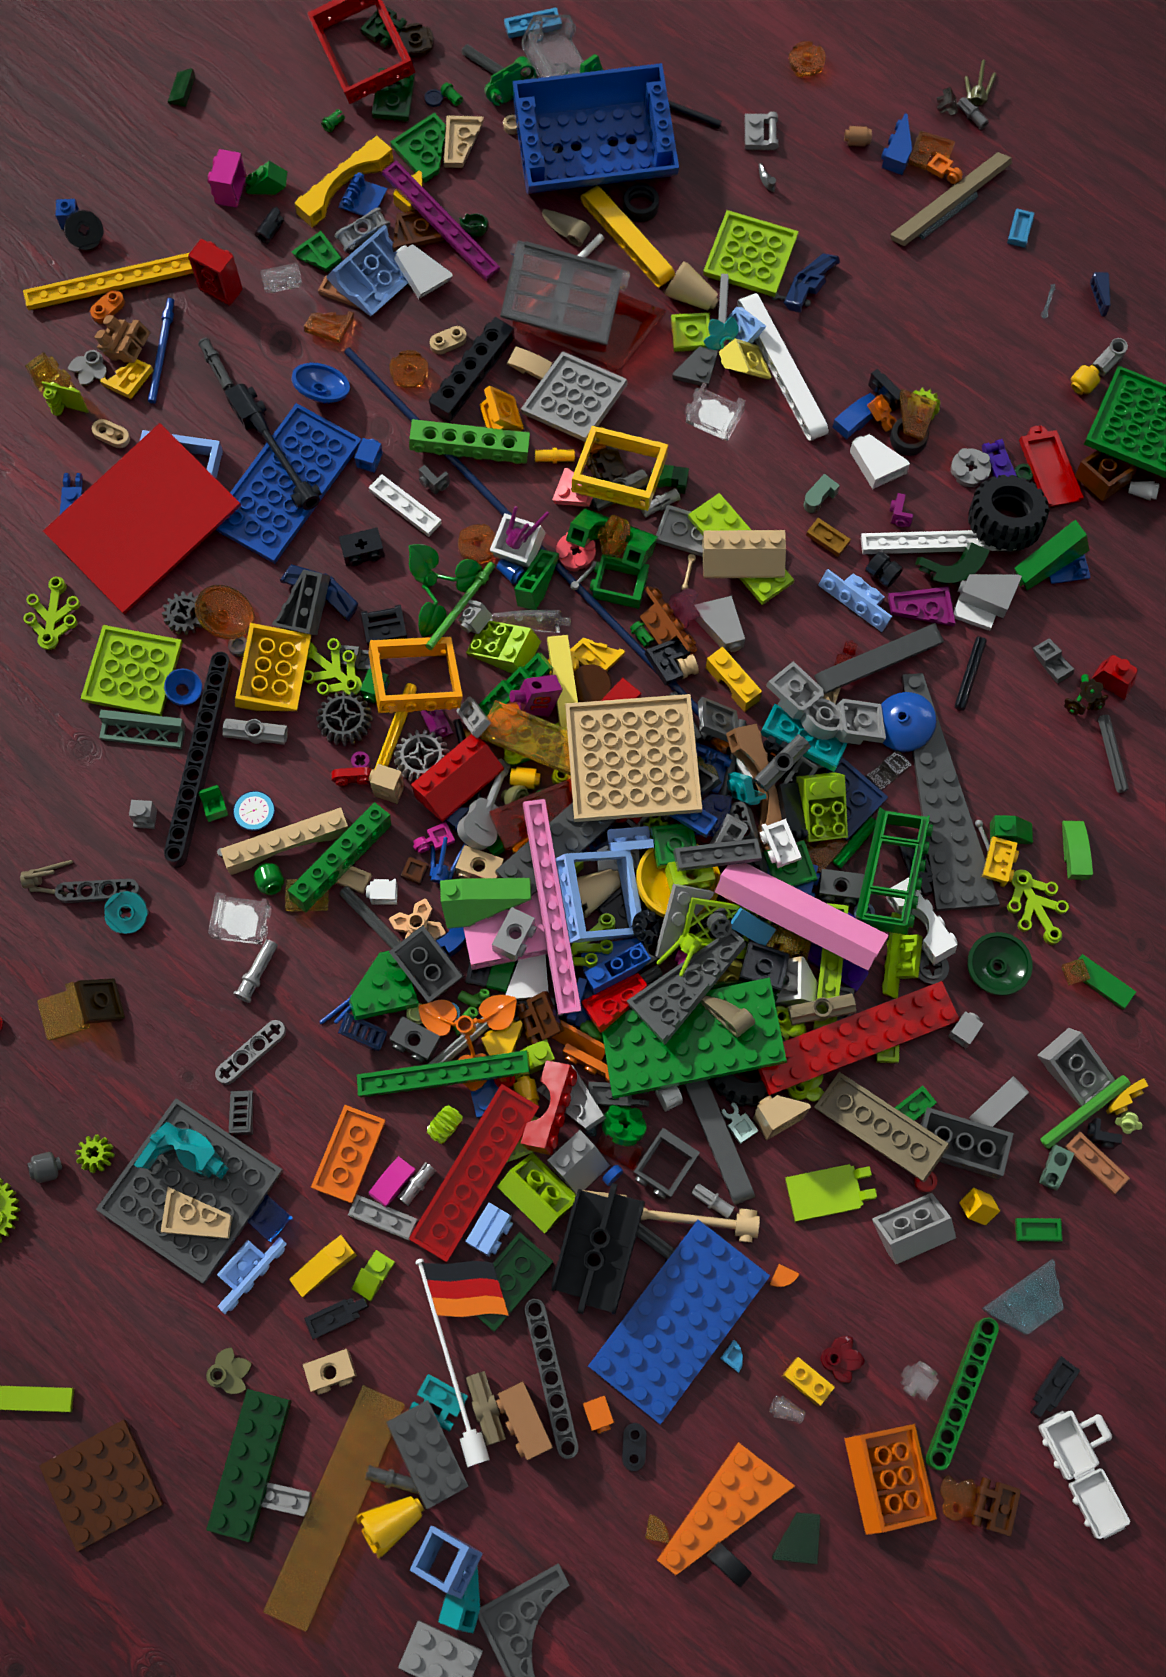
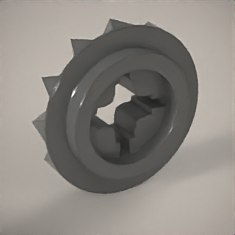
[918,952,949,984]

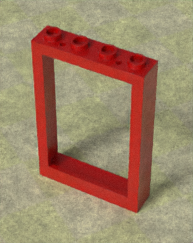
[307,0,416,104]

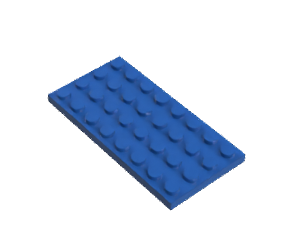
[216,403,362,564]
[588,1220,770,1425]

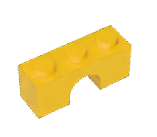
[705,647,762,712]

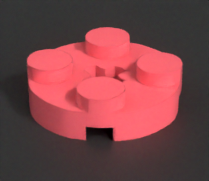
[556,532,596,572]

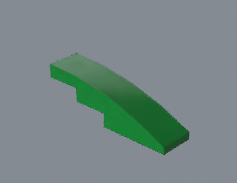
[479,653,553,718]

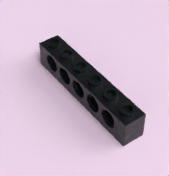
[429,317,515,423]

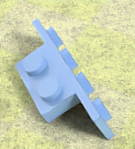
[818,569,892,632]
[217,1237,287,1314]

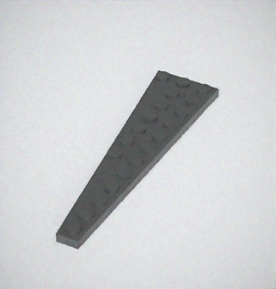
[901,673,1000,911]

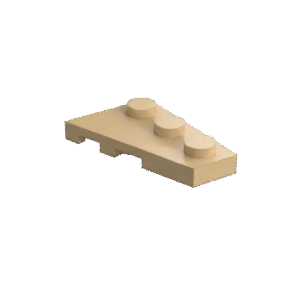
[444,116,484,168]
[161,1187,232,1239]

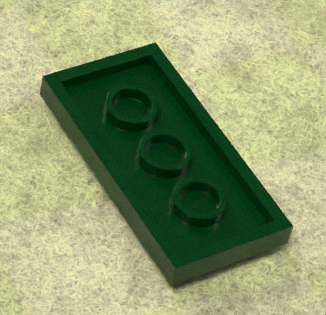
[476,1232,554,1332]

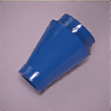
[496,559,526,584]

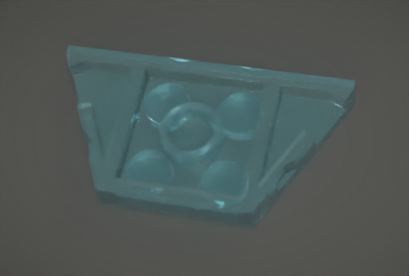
[982,1259,1064,1335]

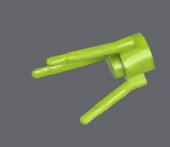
[657,933,703,977]

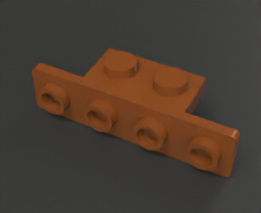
[640,586,698,653]

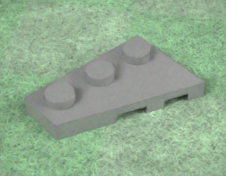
[537,1065,606,1130]

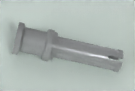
[233,939,278,1003]

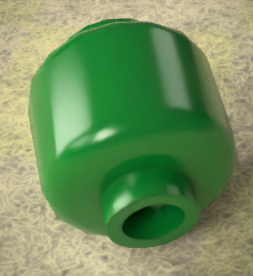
[254,863,284,895]

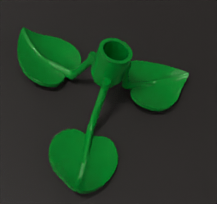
[409,544,483,637]

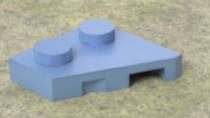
[726,307,766,343]

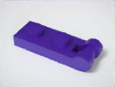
[982,439,1017,478]

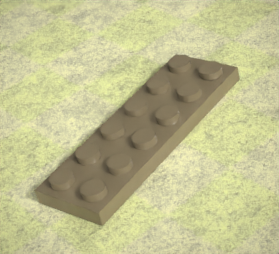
[814,1072,950,1182]

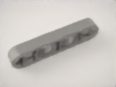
[215,1020,286,1085]

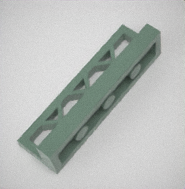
[99,710,186,749]

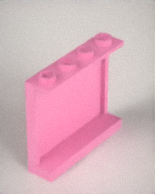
[463,892,548,970]

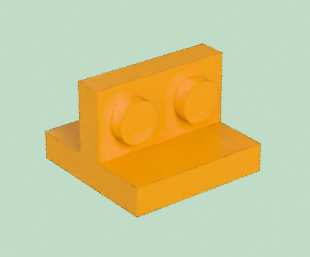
[480,386,524,432]

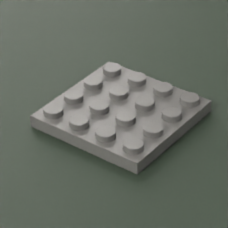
[521,351,628,442]

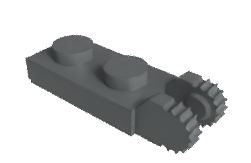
[588,1082,649,1107]

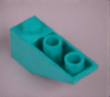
[438,1549,480,1633]

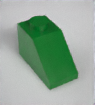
[990,815,1033,844]

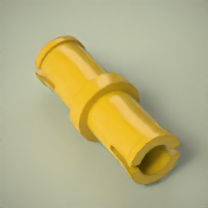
[535,448,575,464]

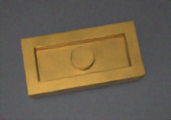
[806,518,851,557]

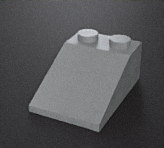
[1037,1028,1115,1107]

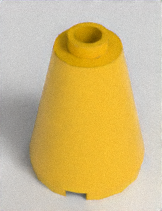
[356,1496,424,1559]

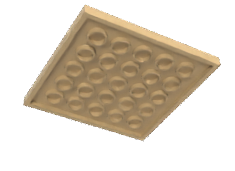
[565,694,702,822]

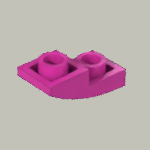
[369,1156,415,1207]

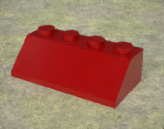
[411,734,504,822]

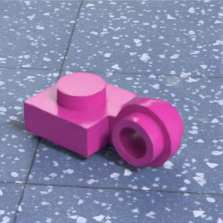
[413,822,455,854]

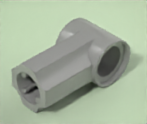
[1092,338,1128,376]

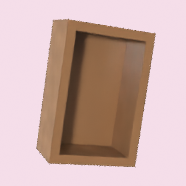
[496,1382,553,1460]

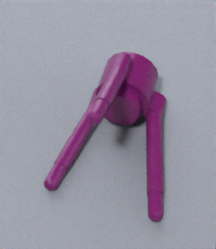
[506,506,549,549]

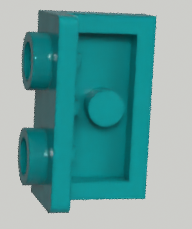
[727,772,767,805]

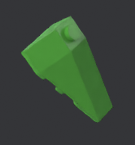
[440,878,531,929]

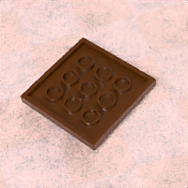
[39,1419,164,1552]

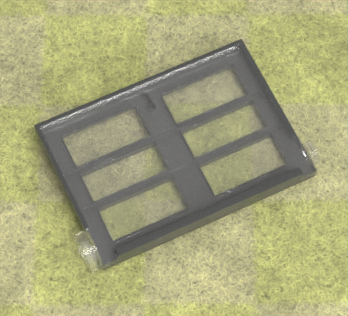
[500,240,630,346]

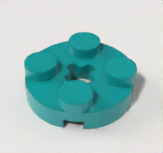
[104,891,149,934]

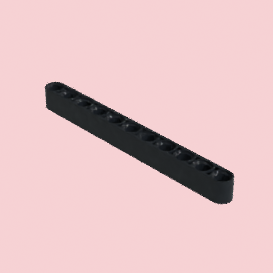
[164,652,233,868]

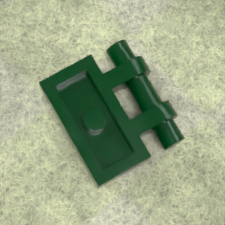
[360,6,407,48]

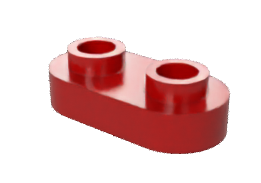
[331,767,372,786]

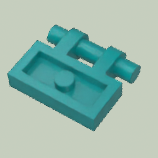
[409,1374,468,1432]

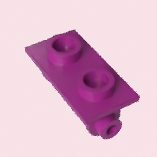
[420,709,453,738]

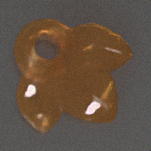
[940,1475,977,1521]

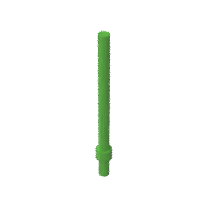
[425,562,495,650]

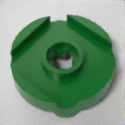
[602,1105,646,1146]

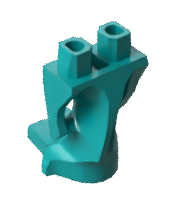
[134,1122,229,1179]

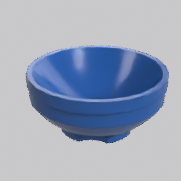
[164,668,202,706]

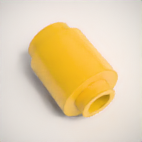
[510,767,540,789]
[513,1076,539,1105]

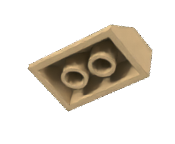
[753,1095,811,1141]

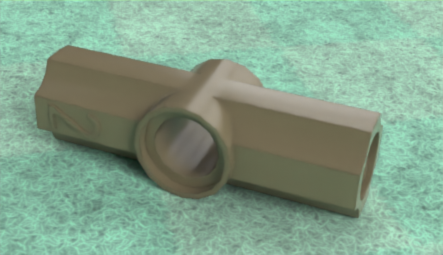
[788,993,856,1026]
[466,1371,506,1446]

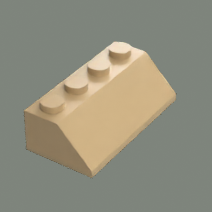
[702,530,786,578]

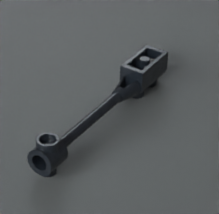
[224,384,322,510]

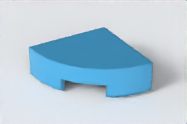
[720,1340,743,1373]

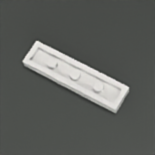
[369,474,442,537]

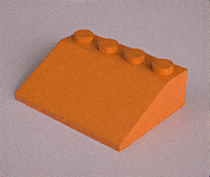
[844,1424,937,1534]

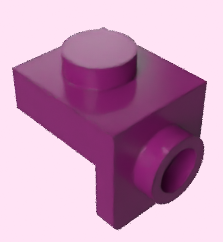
[889,493,914,527]

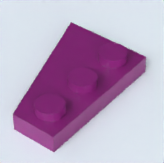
[888,587,956,626]

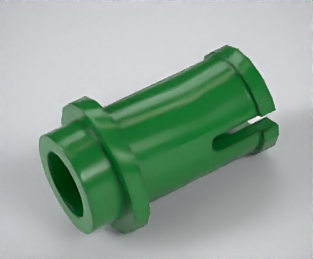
[440,82,463,107]
[321,109,345,132]
[630,621,655,648]

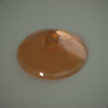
[195,585,254,639]

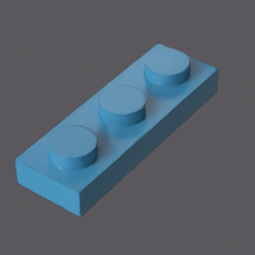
[504,7,561,38]

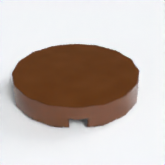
[574,664,612,702]

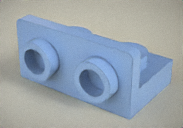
[607,826,654,851]

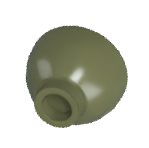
[501,785,529,814]

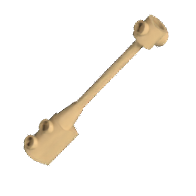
[583,1190,760,1243]

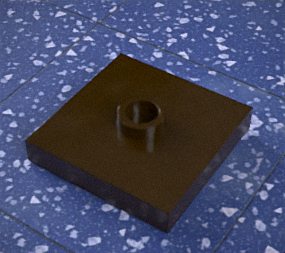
[74,978,125,1024]

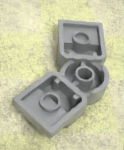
[766,661,886,745]

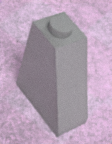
[958,574,1022,618]
[691,596,745,652]

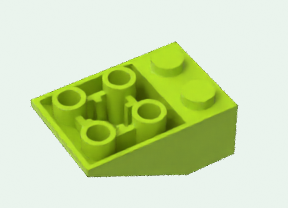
[466,620,542,673]
[796,772,848,842]

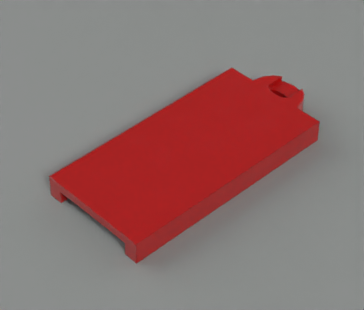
[1019,425,1084,507]

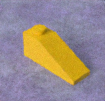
[289,1235,357,1298]

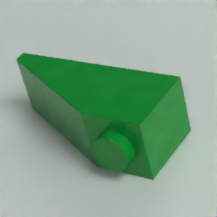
[514,549,559,611]

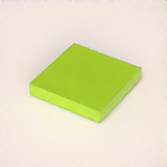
[671,313,711,352]

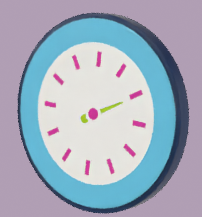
[233,791,275,831]

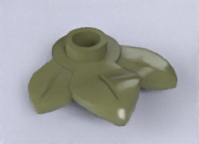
[206,1348,252,1394]

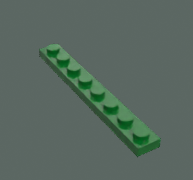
[357,1050,530,1098]

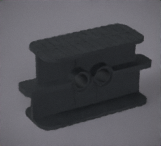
[551,1183,645,1314]

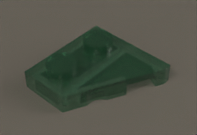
[772,1512,820,1564]

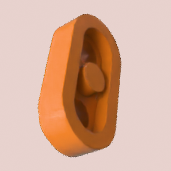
[90,290,125,323]

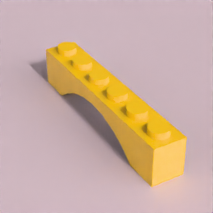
[294,136,394,228]

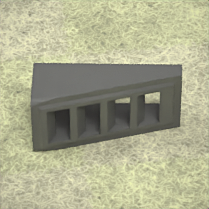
[229,1090,253,1136]

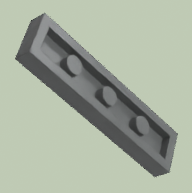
[673,838,762,871]

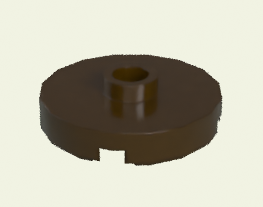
[398,23,434,57]

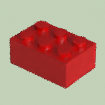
[188,238,243,306]

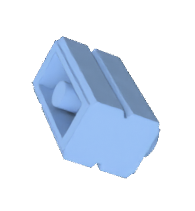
[465,1203,513,1257]

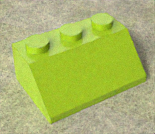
[497,1152,576,1233]

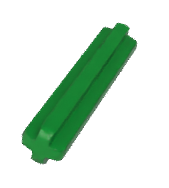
[833,817,876,868]

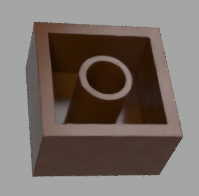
[1075,450,1137,501]

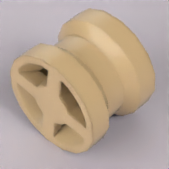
[676,654,699,679]

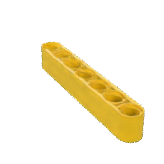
[581,186,675,288]

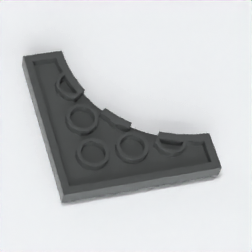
[478,1563,570,1677]

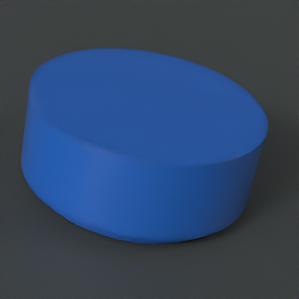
[603,1165,624,1186]

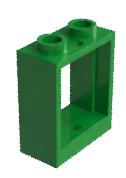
[590,554,649,609]

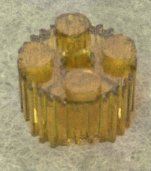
[766,923,812,961]

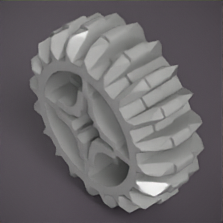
[394,730,450,783]

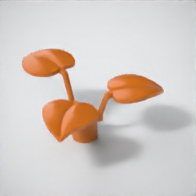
[419,995,517,1091]

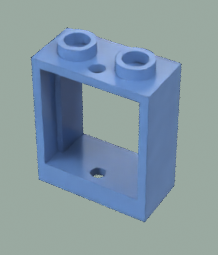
[410,1525,483,1599]

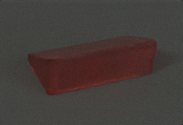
[596,1132,644,1170]

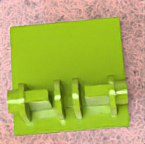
[42,381,89,416]

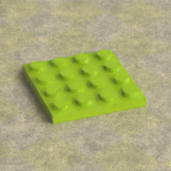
[703,210,799,297]
[80,625,183,716]

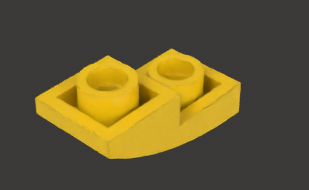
[1106,1078,1148,1115]

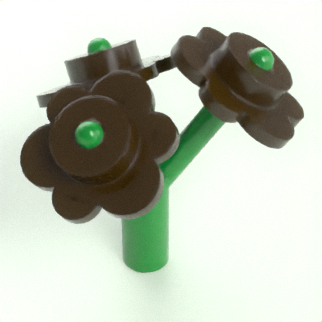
[1064,674,1109,715]

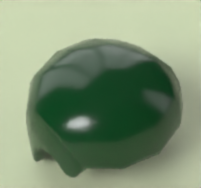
[459,213,489,239]

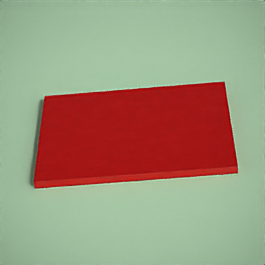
[43,423,241,615]

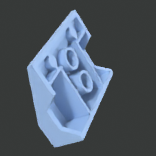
[326,225,408,316]

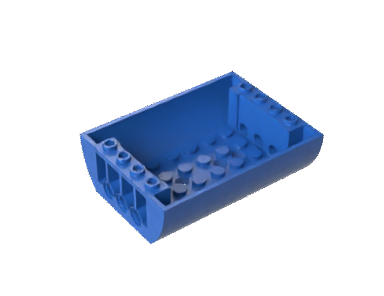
[513,63,679,194]

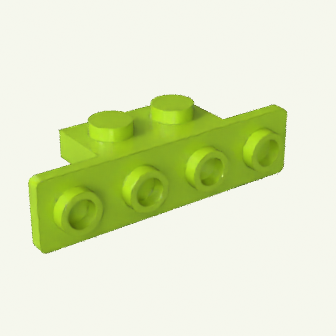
[882,912,923,999]

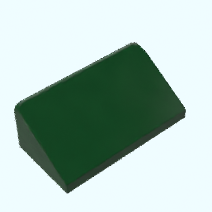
[168,69,195,107]

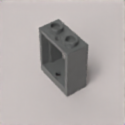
[633,1128,700,1200]

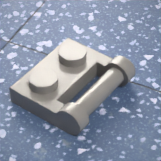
[745,112,779,150]

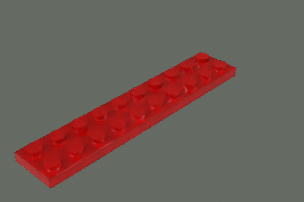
[758,981,960,1096]

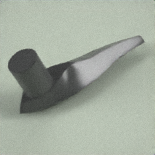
[759,163,776,192]

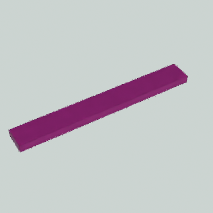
[382,161,500,281]

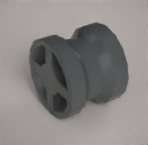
[707,912,732,938]

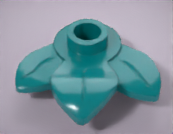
[704,317,739,350]

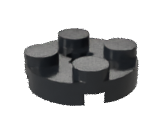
[64,209,104,250]

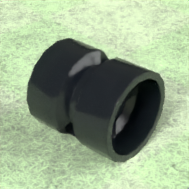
[865,551,904,588]

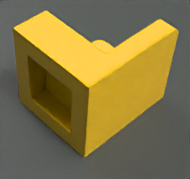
[959,1188,1000,1225]

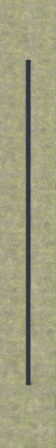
[344,347,699,717]

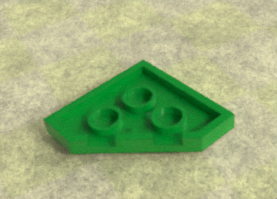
[390,113,446,183]
[349,951,418,1020]

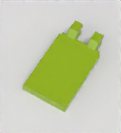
[785,1164,877,1222]

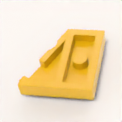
[100,359,154,399]

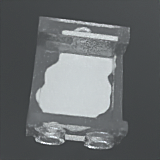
[684,383,746,441]
[208,892,272,945]

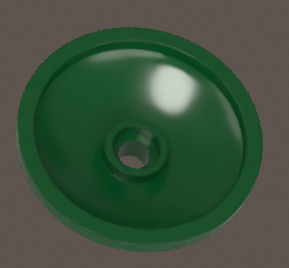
[967,932,1033,996]

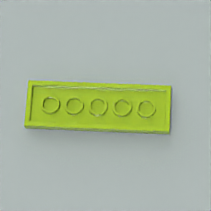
[688,493,794,605]

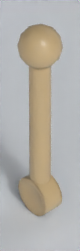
[681,554,696,592]

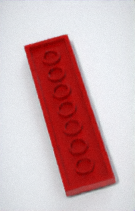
[409,1084,539,1262]

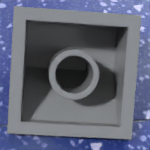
[547,1130,610,1194]

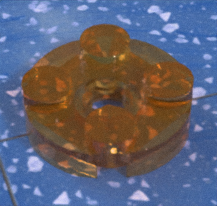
[789,41,826,77]
[389,350,429,388]
[598,515,630,557]
[458,524,496,564]

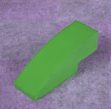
[1062,821,1093,880]

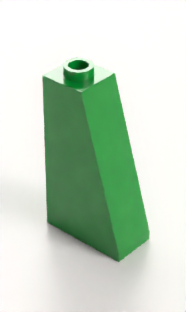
[1014,520,1090,590]

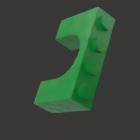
[566,508,658,569]

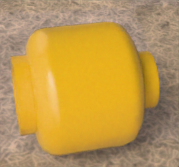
[1071,365,1100,395]

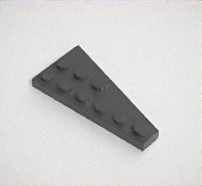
[627,929,746,1045]

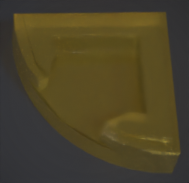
[645,1514,669,1543]

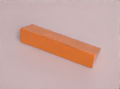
[551,1019,606,1062]

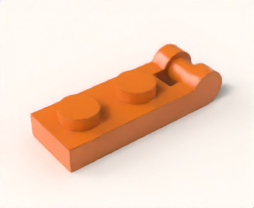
[563,1043,610,1083]

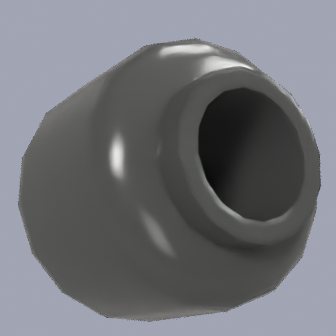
[27,1152,62,1184]

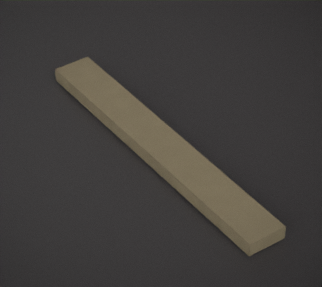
[890,152,1012,246]

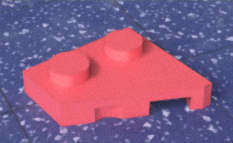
[552,468,593,507]

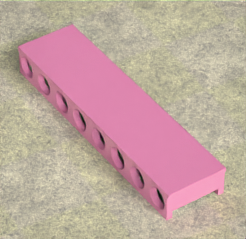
[715,863,889,971]

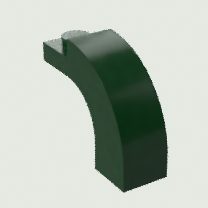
[915,542,990,583]

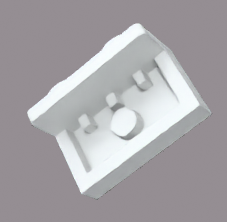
[759,819,802,868]

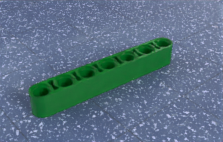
[926,1318,999,1470]

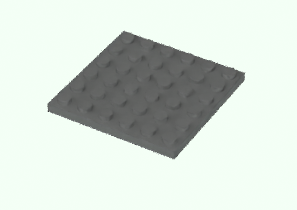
[96,1098,284,1284]

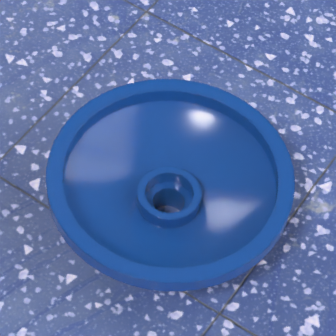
[291,363,350,403]
[881,692,936,752]

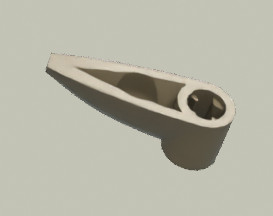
[542,209,591,246]
[700,996,755,1037]

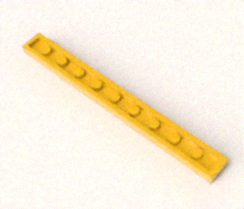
[23,253,193,310]

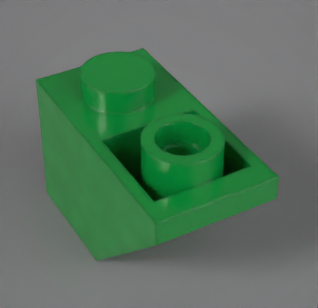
[245,161,288,195]

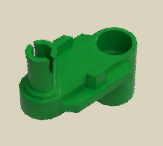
[485,56,536,106]

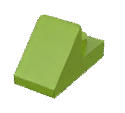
[352,1250,395,1301]

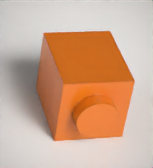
[583,1396,614,1434]

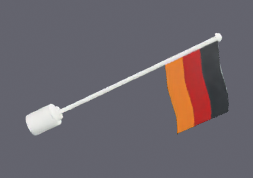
[416,1259,509,1467]

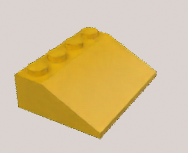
[235,623,311,711]

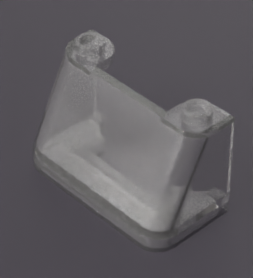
[522,15,584,78]

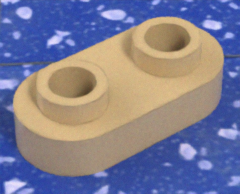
[430,326,467,354]
[92,419,130,448]

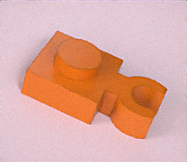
[867,394,897,432]

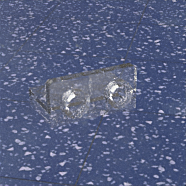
[260,263,303,293]

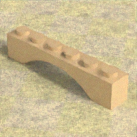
[220,808,348,875]

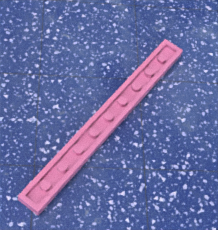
[523,799,581,1015]

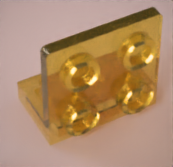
[25,352,75,391]
[37,982,90,1041]

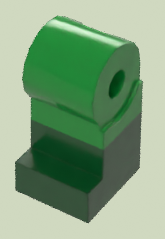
[652,465,689,494]

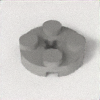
[951,448,991,487]

